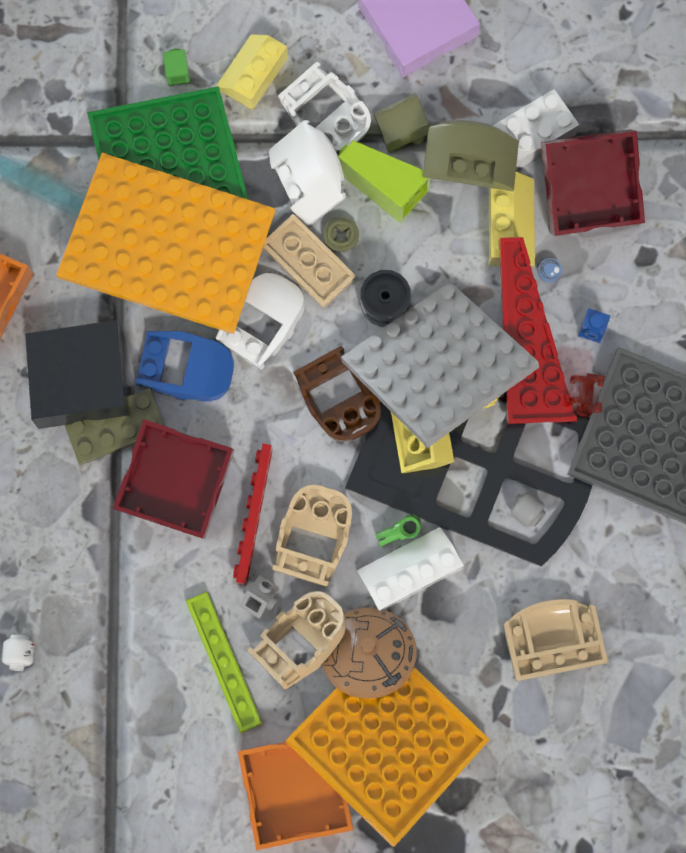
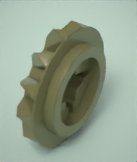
[323,217,359,253]

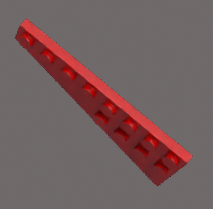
[499,237,577,424]

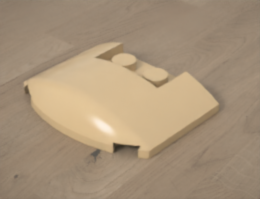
[503,599,608,682]

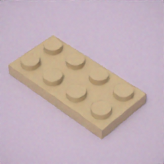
[263,214,356,309]

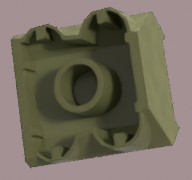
[373,94,429,153]

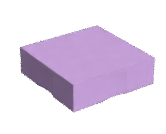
[358,0,480,77]

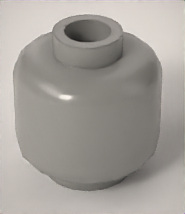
[510,492,546,527]

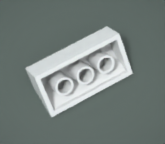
[357,527,464,611]

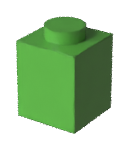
[163,49,190,86]

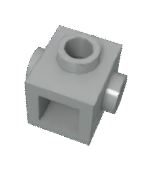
[240,575,279,619]

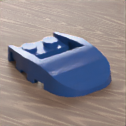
[135,331,234,402]

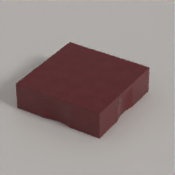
[540,129,645,236]
[113,419,235,539]

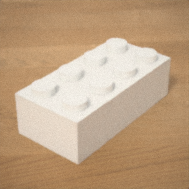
[493,89,579,171]

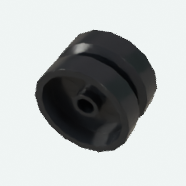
[361,270,411,327]

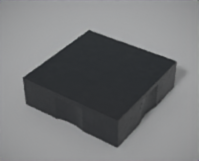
[25,320,130,429]

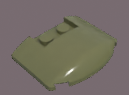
[422,120,519,192]

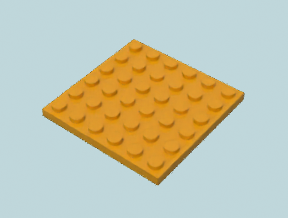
[286,667,490,847]

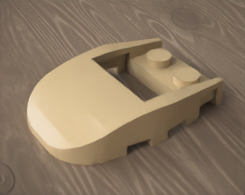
[273,485,352,587]
[247,591,346,690]

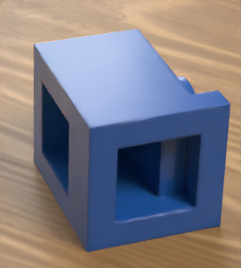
[578,308,611,344]

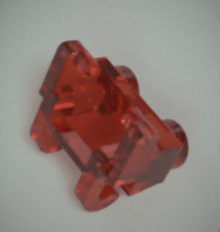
[568,373,605,417]

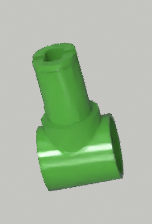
[375,514,422,547]

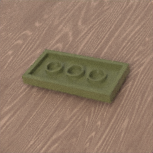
[65,388,165,466]

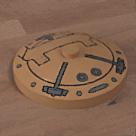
[321,608,417,699]

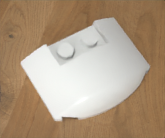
[269,120,346,227]

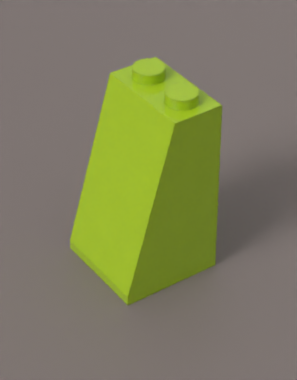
[338,140,431,223]

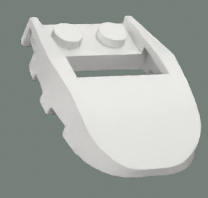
[278,62,371,152]
[216,273,305,370]

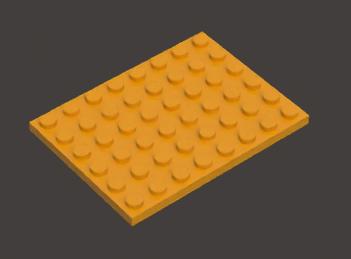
[56,153,276,334]

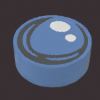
[538,258,562,283]

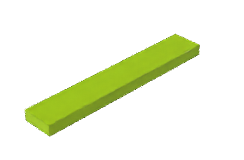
[185,591,263,734]

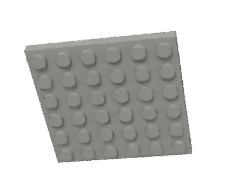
[341,281,539,448]

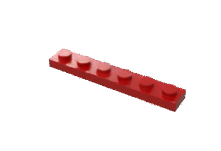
[233,443,273,586]

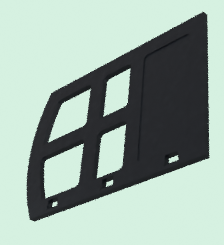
[345,392,593,567]

